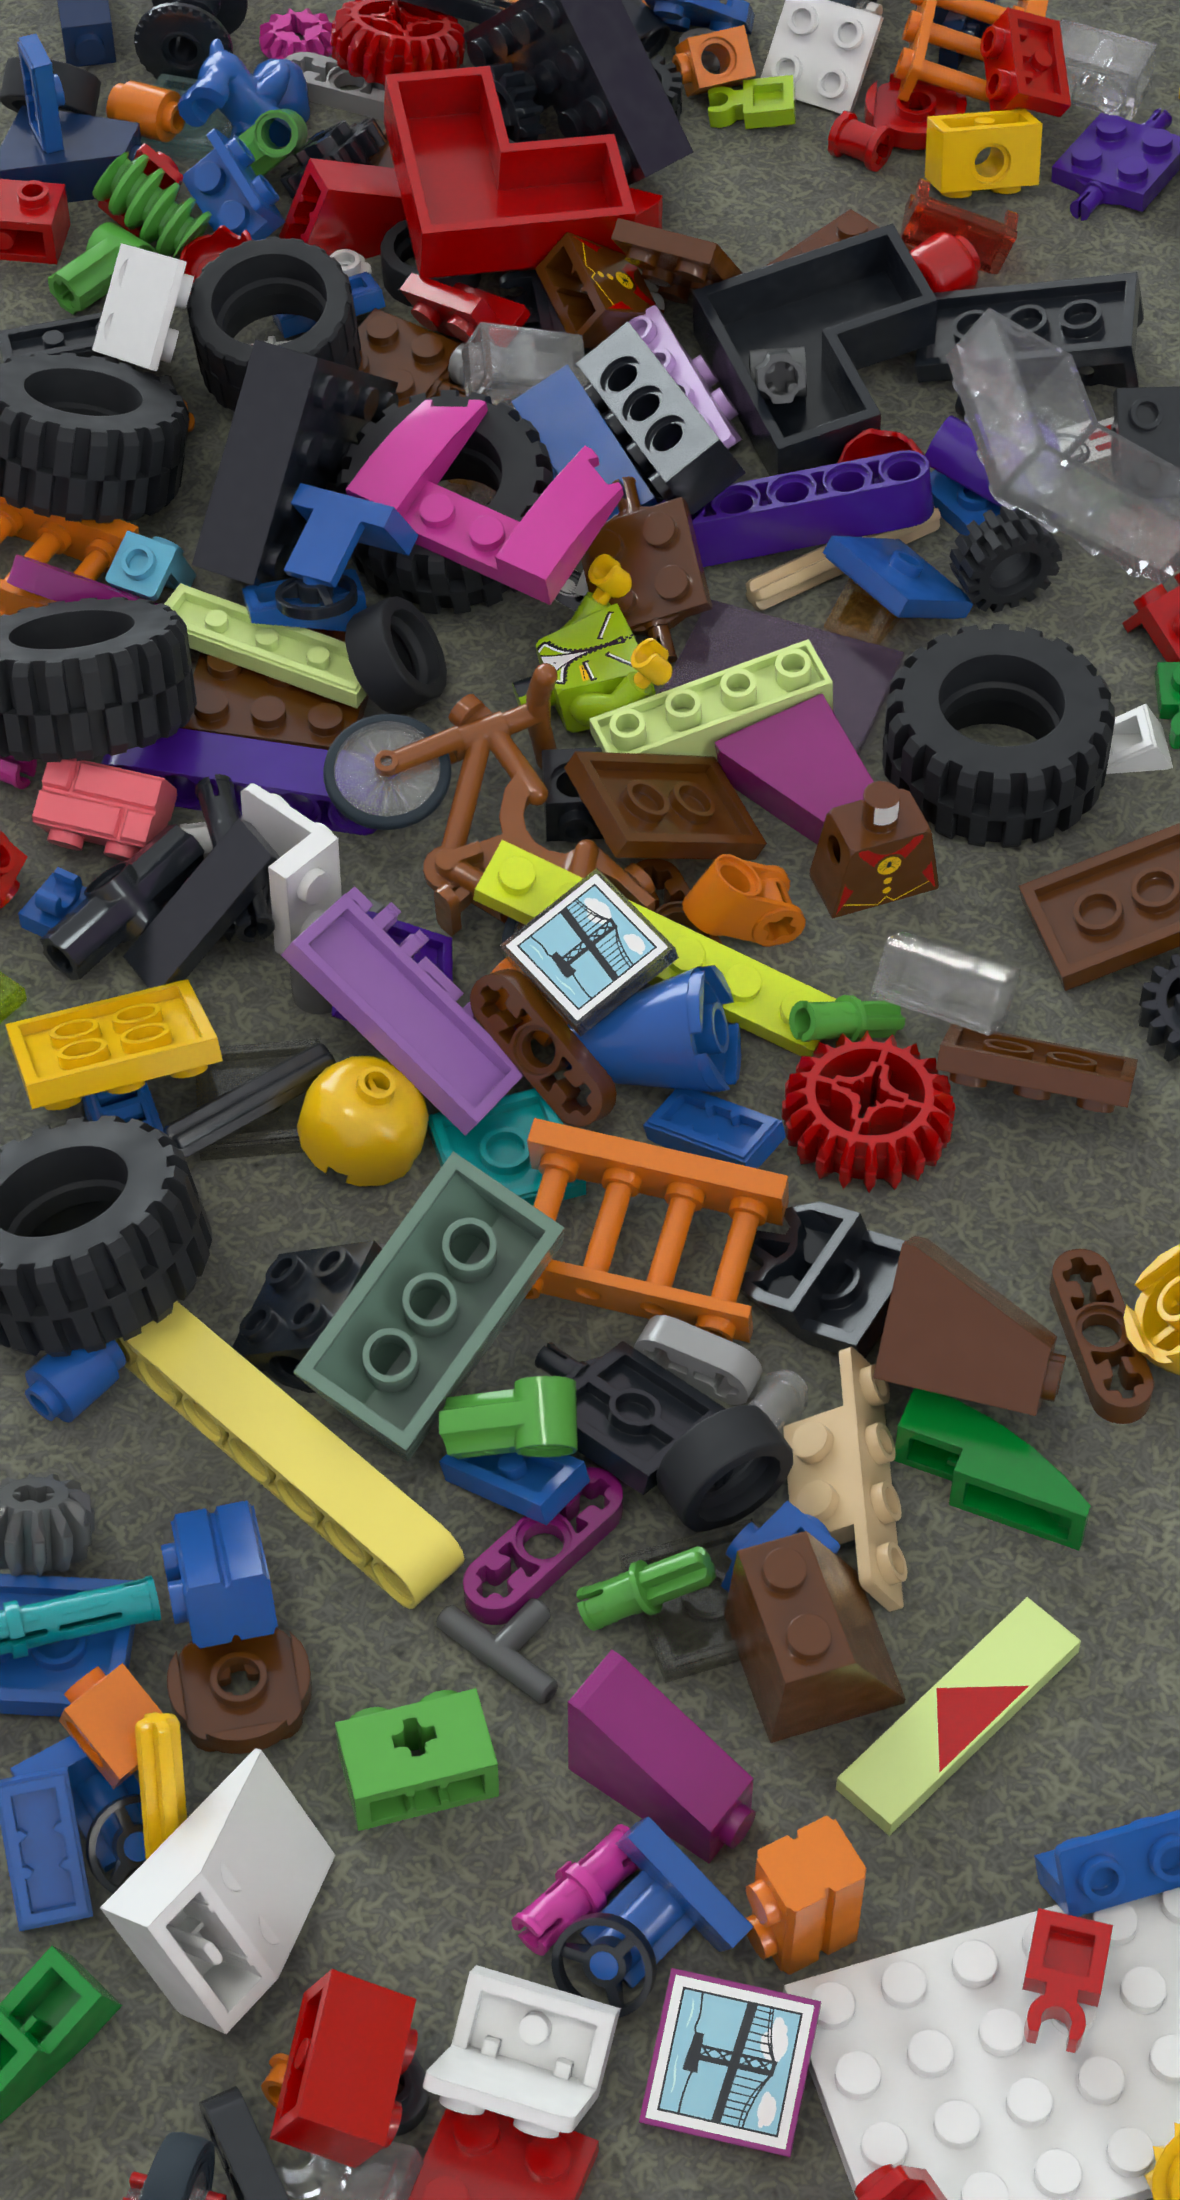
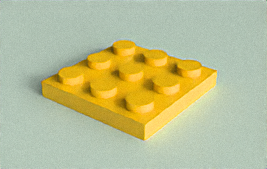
[5,979,223,1110]

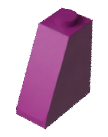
[715,694,874,845]
[568,1649,756,1864]

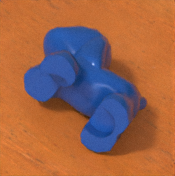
[178,39,310,147]

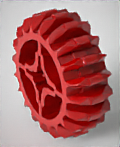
[330,0,465,87]
[781,1030,955,1193]

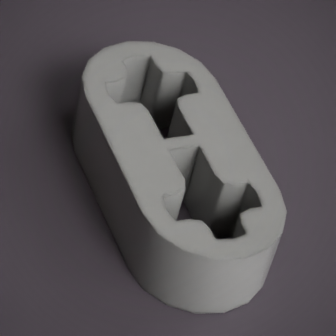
[634,1315,763,1405]

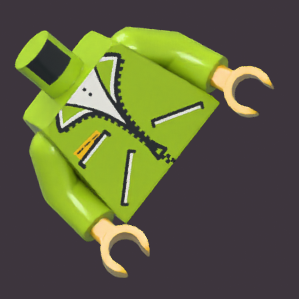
[512,554,672,733]

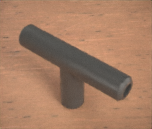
[436,1598,558,1704]

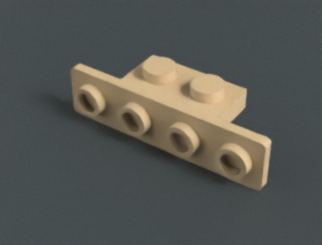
[783,1346,907,1612]

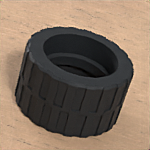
[187,237,361,412]

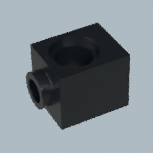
[542,747,604,843]

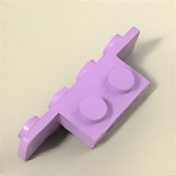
[629,305,742,449]

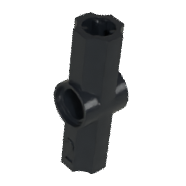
[40,824,205,980]

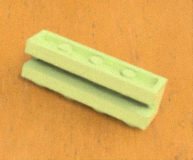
[589,639,833,761]

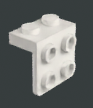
[241,783,342,955]
[423,1965,621,2138]

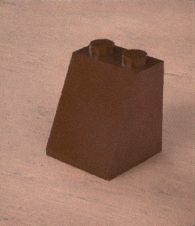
[873,1236,1066,1416]
[724,1531,906,1743]

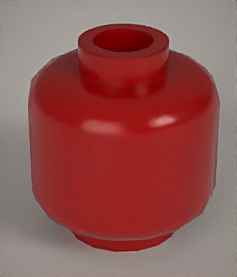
[909,232,981,293]

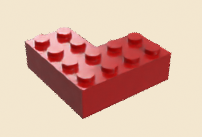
[384,66,636,279]

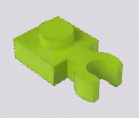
[708,75,796,129]

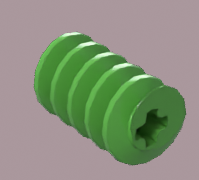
[92,151,212,259]

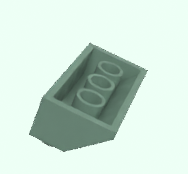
[294,1151,565,1461]

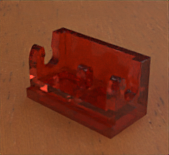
[900,178,1018,274]

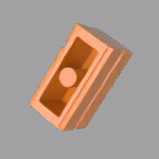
[746,1815,867,1975]

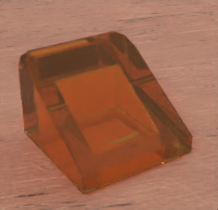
[823,578,901,651]

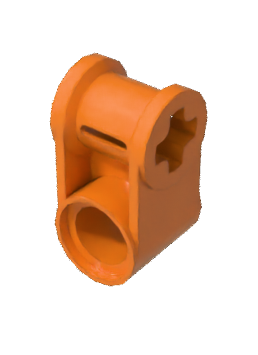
[682,854,806,947]

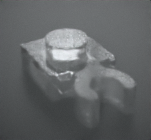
[276,2141,424,2200]

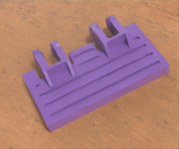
[281,886,524,1136]

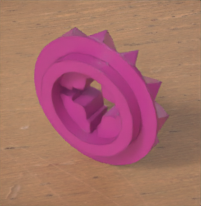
[259,8,332,59]

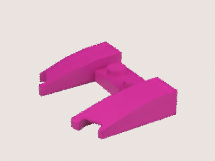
[346,400,624,605]

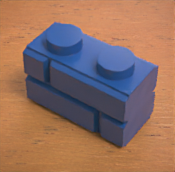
[161,1500,278,1648]

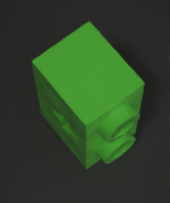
[335,1688,499,1831]

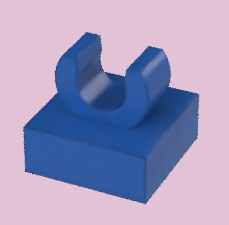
[18,867,86,937]

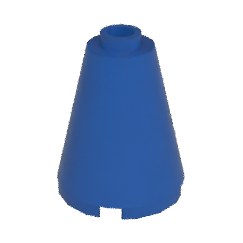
[566,965,741,1093]

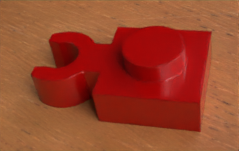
[1022,1908,1113,2053]

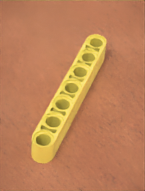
[115,1301,465,1609]

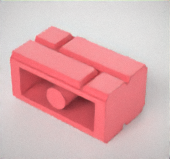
[32,759,177,861]

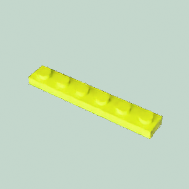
[473,840,836,1057]

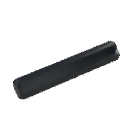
[163,1043,336,1158]

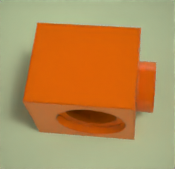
[672,25,756,97]
[59,1663,163,1789]

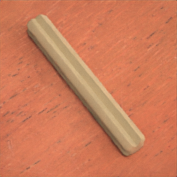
[745,507,941,611]

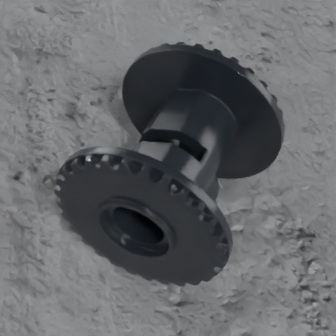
[134,0,248,89]

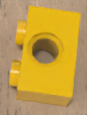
[925,109,1043,198]

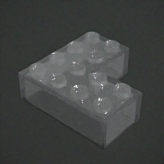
[946,308,1180,584]

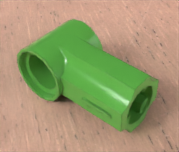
[239,109,308,176]
[48,222,156,315]
[439,1376,578,1459]

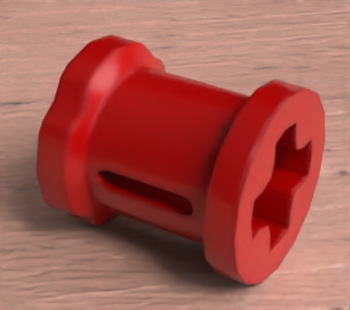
[828,111,895,172]

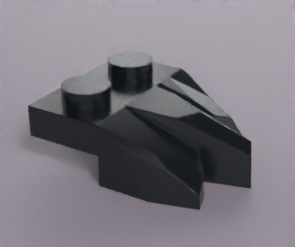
[740,1201,905,1358]

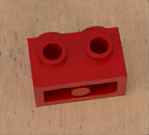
[0,179,71,265]
[270,1969,418,2168]

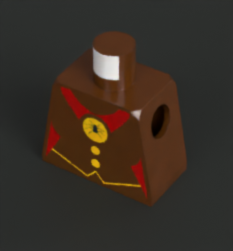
[535,232,665,348]
[809,781,939,919]

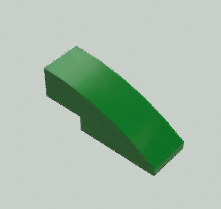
[894,1388,1091,1551]
[0,1945,122,2124]

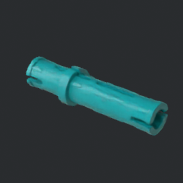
[0,1575,161,1659]

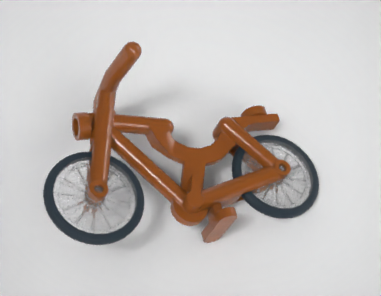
[323,663,655,961]

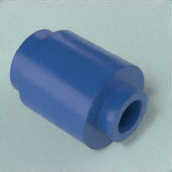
[25,1340,126,1423]

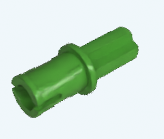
[789,995,906,1042]
[576,1546,716,1631]

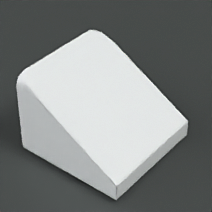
[1106,704,1173,774]

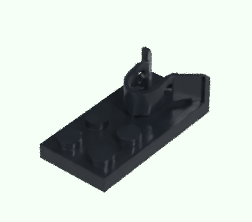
[915,272,1144,388]

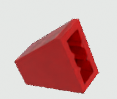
[279,158,406,259]

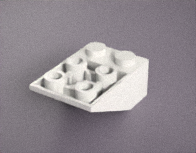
[92,243,194,371]
[100,1748,335,2034]

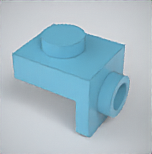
[105,531,196,601]

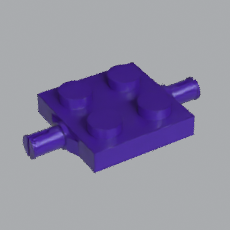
[1051,108,1180,221]

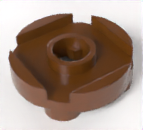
[167,1628,312,1754]

